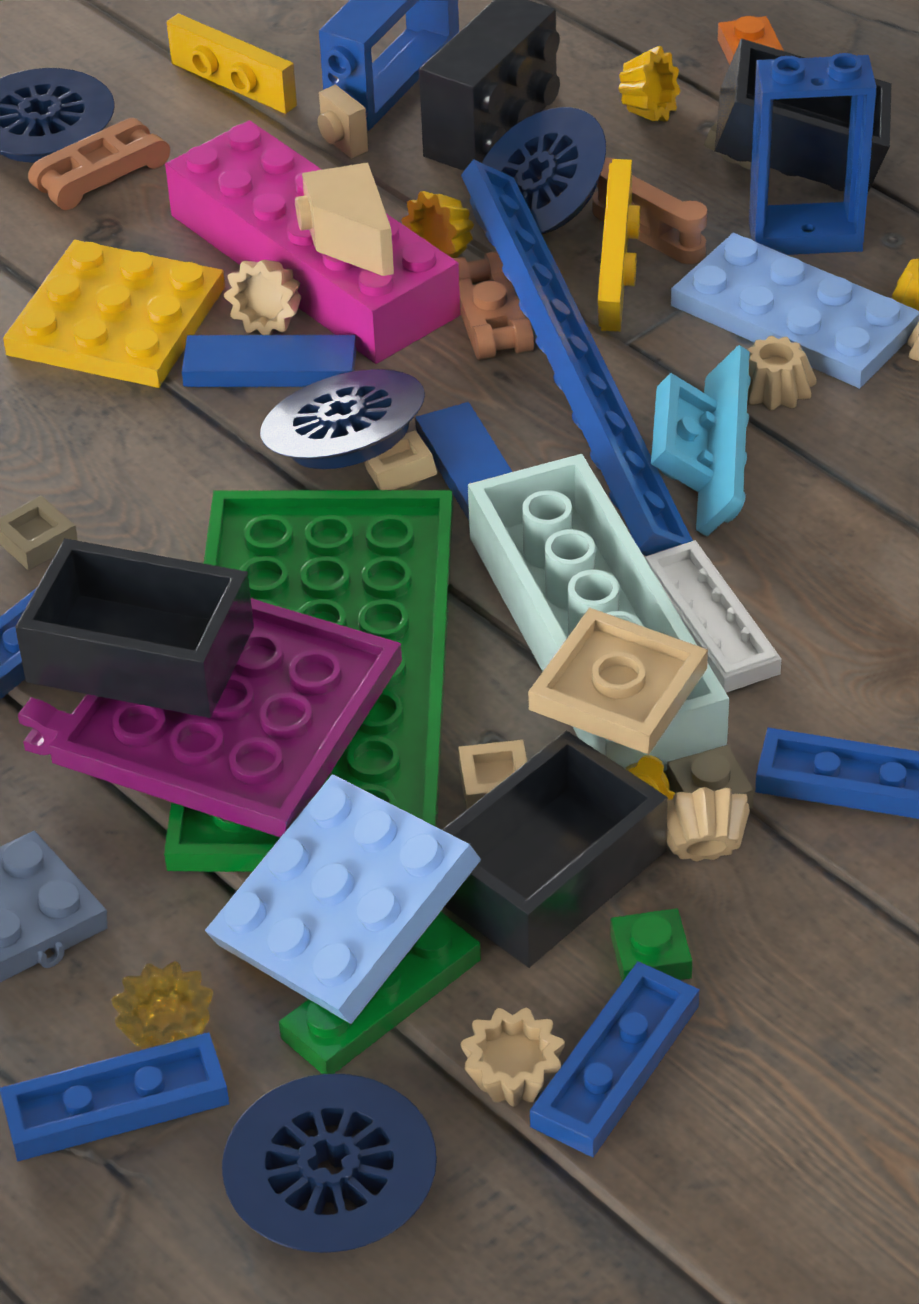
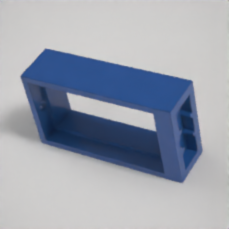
[319,0,459,131]
[749,53,876,255]

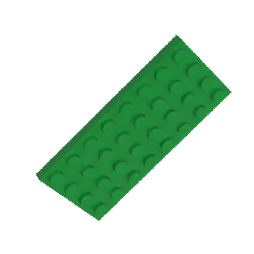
[164,490,453,872]

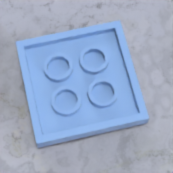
[205,774,481,1024]

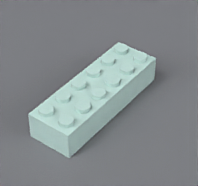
[468,454,729,771]

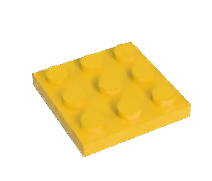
[3,240,225,388]

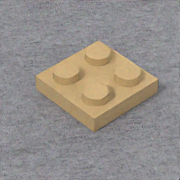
[528,607,708,755]

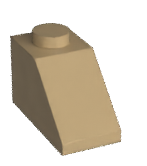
[295,162,394,276]

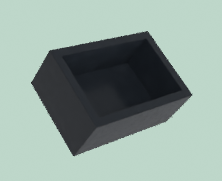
[419,0,560,171]
[714,39,892,192]
[15,538,254,718]
[442,730,668,968]

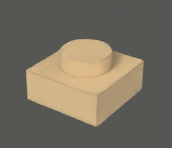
[318,85,368,159]
[364,430,437,490]
[458,740,527,809]

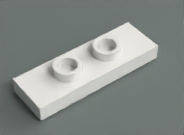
[644,540,781,693]

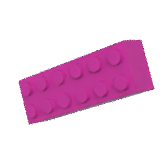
[165,120,461,364]

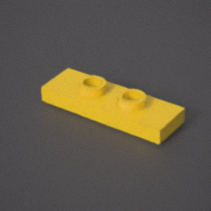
[167,13,297,114]
[598,159,640,332]

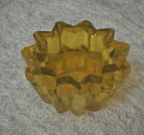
[111,961,213,1050]

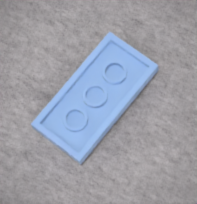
[671,233,919,389]

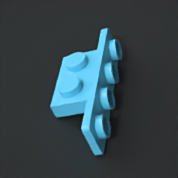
[651,345,751,536]

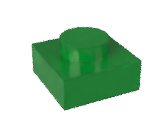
[610,908,692,982]

